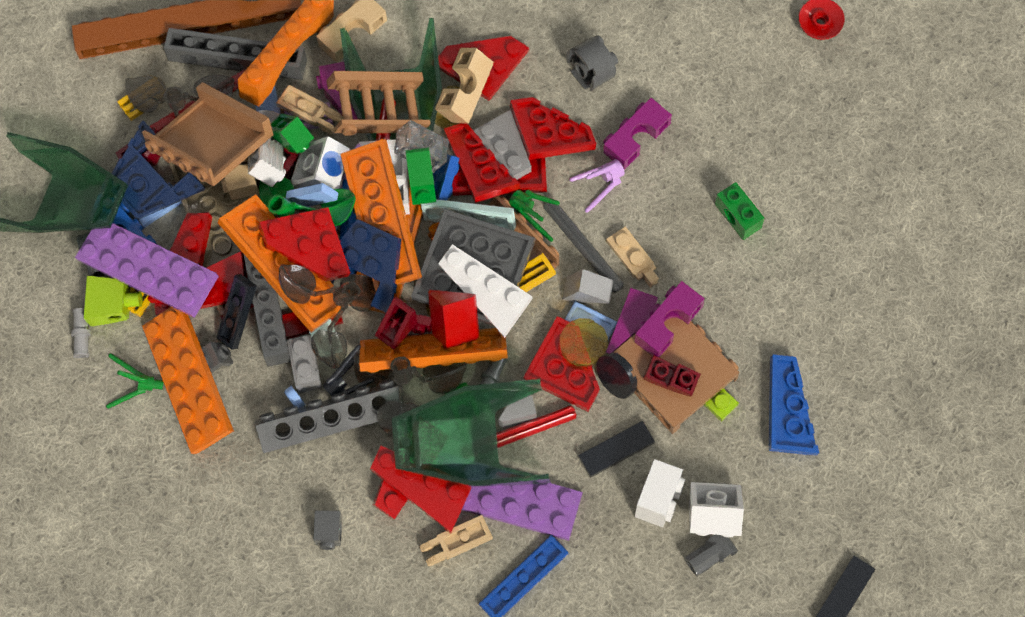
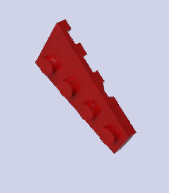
[444,123,520,203]
[452,158,547,196]
[147,213,212,303]
[370,446,472,534]

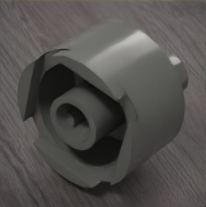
[566,35,618,91]

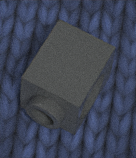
[313,511,342,550]

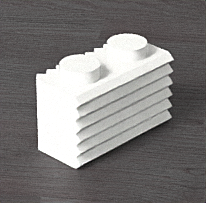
[247,138,286,187]

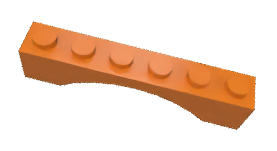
[238,0,334,107]

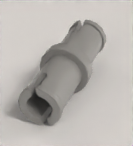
[71,308,91,358]

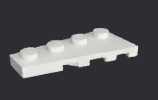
[438,244,533,338]

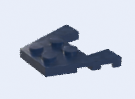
[105,120,206,220]
[331,219,402,313]

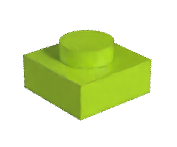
[704,388,739,422]

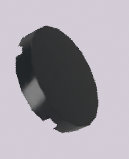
[596,352,637,399]

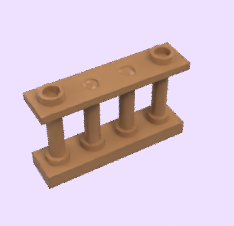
[327,71,430,136]

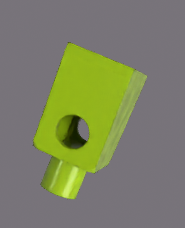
[84,276,143,326]

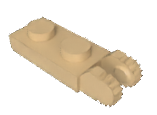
[276,85,343,134]
[419,515,493,567]

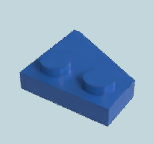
[432,151,459,201]

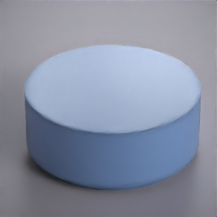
[284,385,306,408]

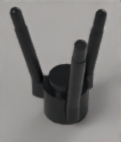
[322,344,374,396]

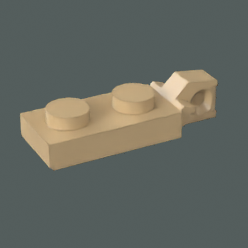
[606,226,659,288]

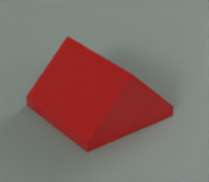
[428,290,480,349]

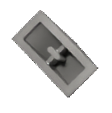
[562,269,613,304]
[498,379,537,428]

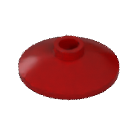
[799,0,845,40]

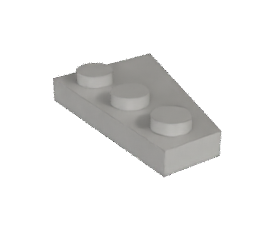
[473,109,531,179]

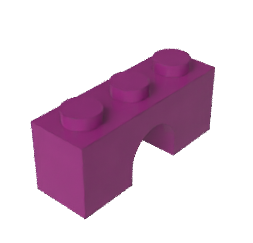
[603,98,672,170]
[634,281,705,358]

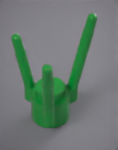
[509,190,560,242]

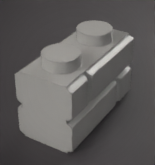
[287,335,322,393]

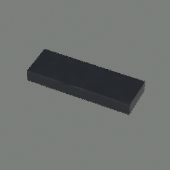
[216,274,257,350]
[578,421,655,478]
[816,556,876,617]

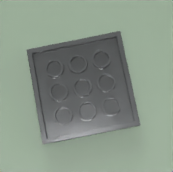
[411,209,536,326]

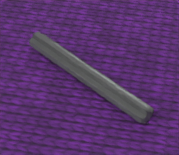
[544,203,624,293]

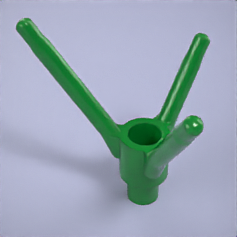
[106,353,163,409]

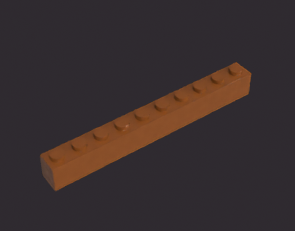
[72,0,301,59]

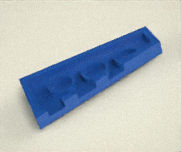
[769,354,819,455]

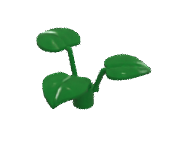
[259,178,356,226]

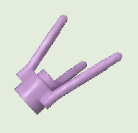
[569,159,625,213]

